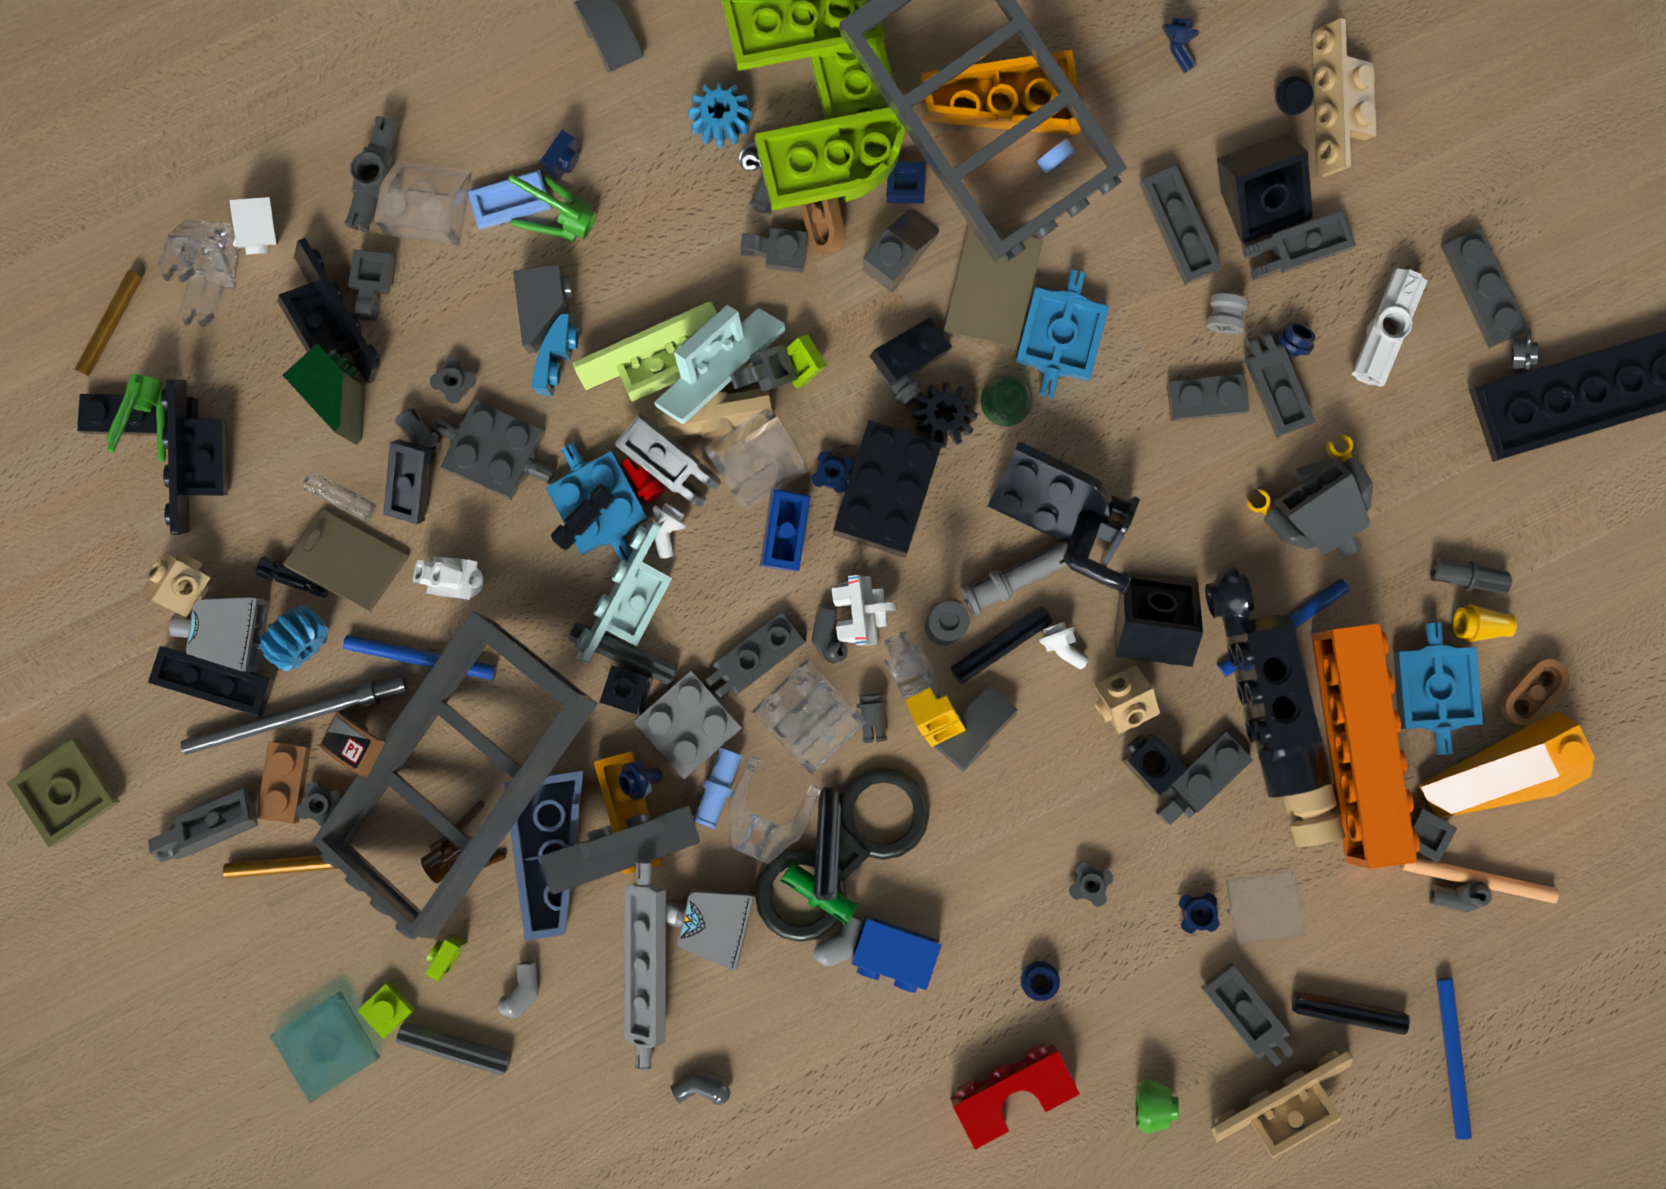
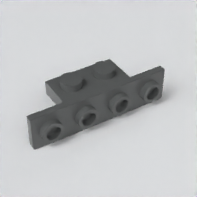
[539,806,700,894]

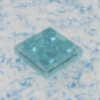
[270,991,381,1103]

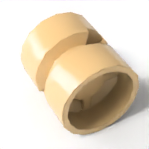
[1282,782,1345,847]

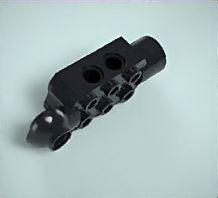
[1205,563,1323,798]

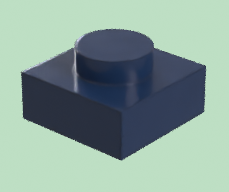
[541,130,580,180]
[886,162,926,204]

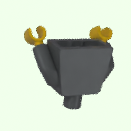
[1247,435,1373,557]

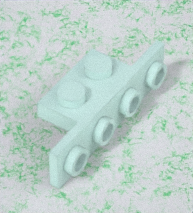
[654,305,786,424]
[575,522,672,664]

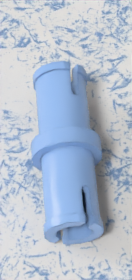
[693,748,743,829]

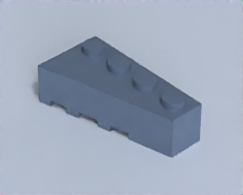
[504,771,584,941]

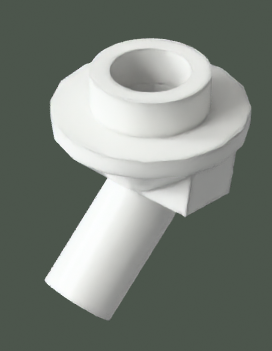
[653,502,687,558]
[1038,622,1088,669]

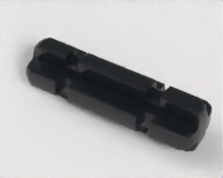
[551,484,616,550]
[256,556,330,598]

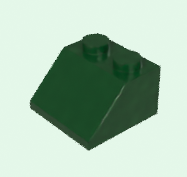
[282,343,365,445]

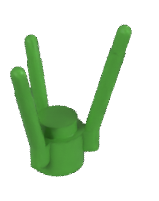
[508,175,597,242]
[106,374,166,462]

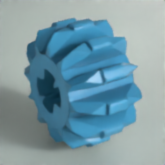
[688,80,752,149]
[259,605,329,671]

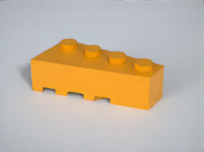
[918,49,1081,136]

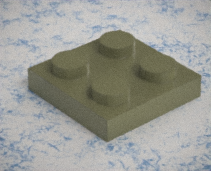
[7,739,120,847]

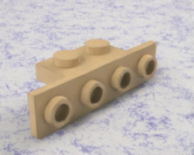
[1312,18,1376,177]
[1211,1051,1353,1159]

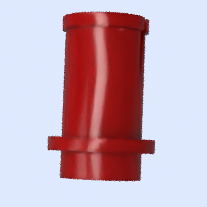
[621,457,666,502]

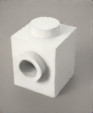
[229,197,277,255]

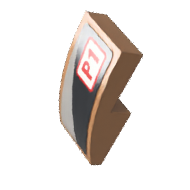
[319,711,386,777]

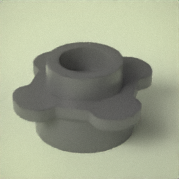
[1511,332,1538,373]
[430,358,476,404]
[297,783,342,827]
[1069,862,1113,907]

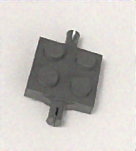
[431,400,555,501]

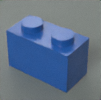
[851,915,942,993]

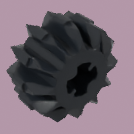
[912,382,977,448]

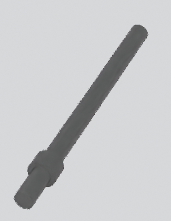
[181,677,408,755]

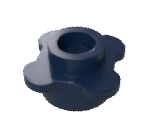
[812,451,854,493]
[1179,893,1220,934]

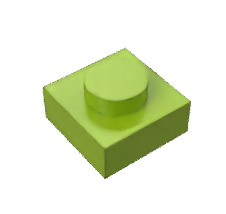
[787,334,828,389]
[425,935,467,982]
[357,981,416,1039]

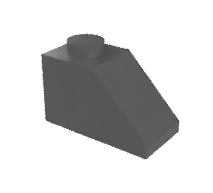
[863,211,938,293]
[513,265,574,354]

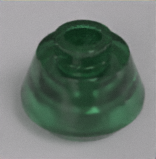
[980,375,1032,427]

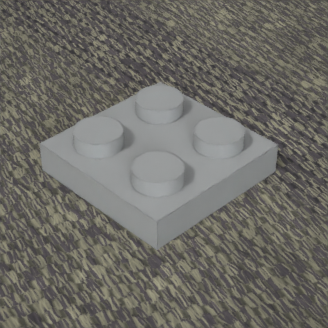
[633,671,742,779]

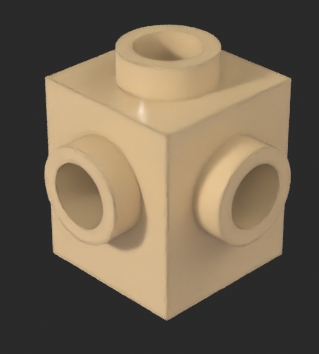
[141,552,211,617]
[1094,665,1160,734]

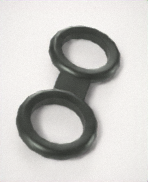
[755,767,930,942]

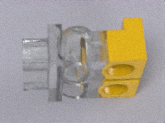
[884,631,966,747]

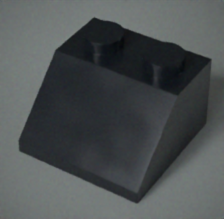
[1217,133,1313,243]
[1115,573,1203,667]

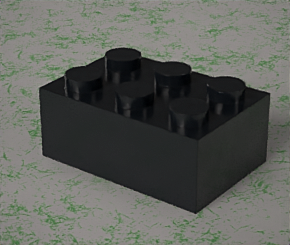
[833,420,943,558]

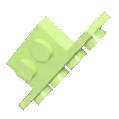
[573,302,717,402]

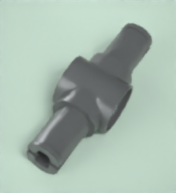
[344,116,400,232]

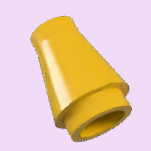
[1453,604,1517,642]

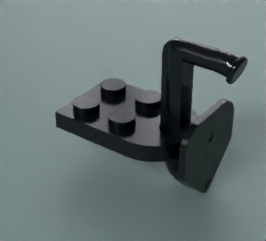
[987,441,1140,594]

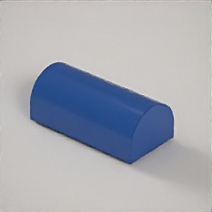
[760,489,811,571]

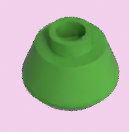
[1135,1078,1179,1134]

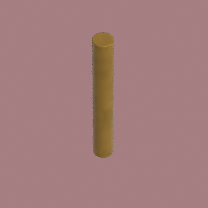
[75,270,142,376]
[223,855,338,879]

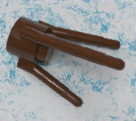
[421,801,506,884]

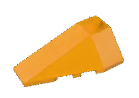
[1419,711,1595,818]

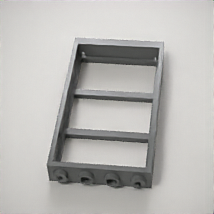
[839,0,1127,262]
[311,611,598,939]

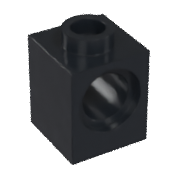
[599,665,654,715]
[1121,734,1188,796]

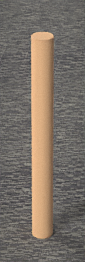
[1400,857,1559,903]

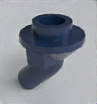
[1162,17,1200,73]
[619,761,663,801]

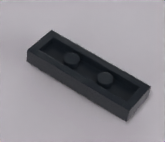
[77,394,198,436]
[148,646,274,716]

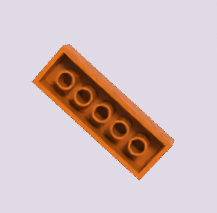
[1311,623,1420,869]

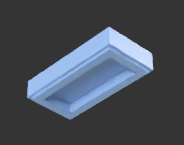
[467,170,552,230]

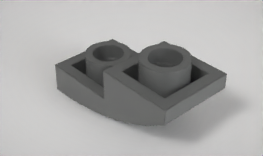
[573,0,644,73]
[935,685,1018,772]

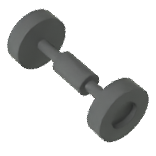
[925,601,969,646]

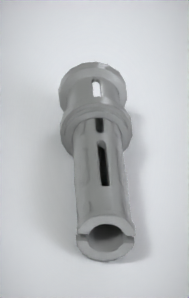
[960,540,1068,617]

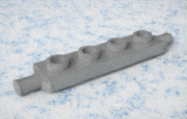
[624,859,666,1070]

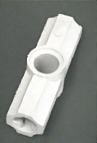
[1351,268,1428,387]

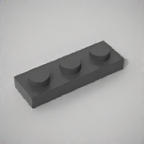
[1139,165,1222,285]
[1441,228,1529,348]

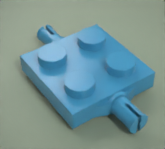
[1015,270,1109,398]
[546,443,650,562]
[1394,622,1483,755]

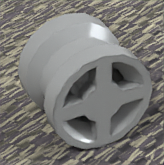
[1206,293,1249,334]

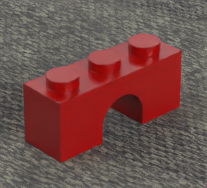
[950,1044,1080,1150]

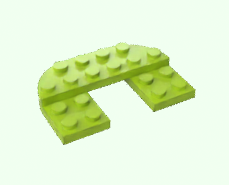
[721,0,905,211]

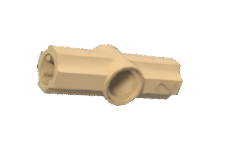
[655,388,774,439]

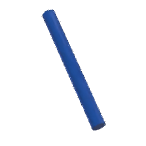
[1217,579,1350,678]
[343,634,497,681]
[1437,978,1472,1140]

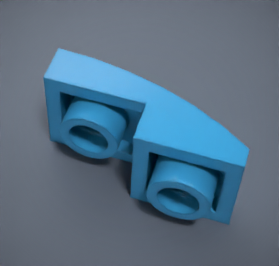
[531,314,579,396]

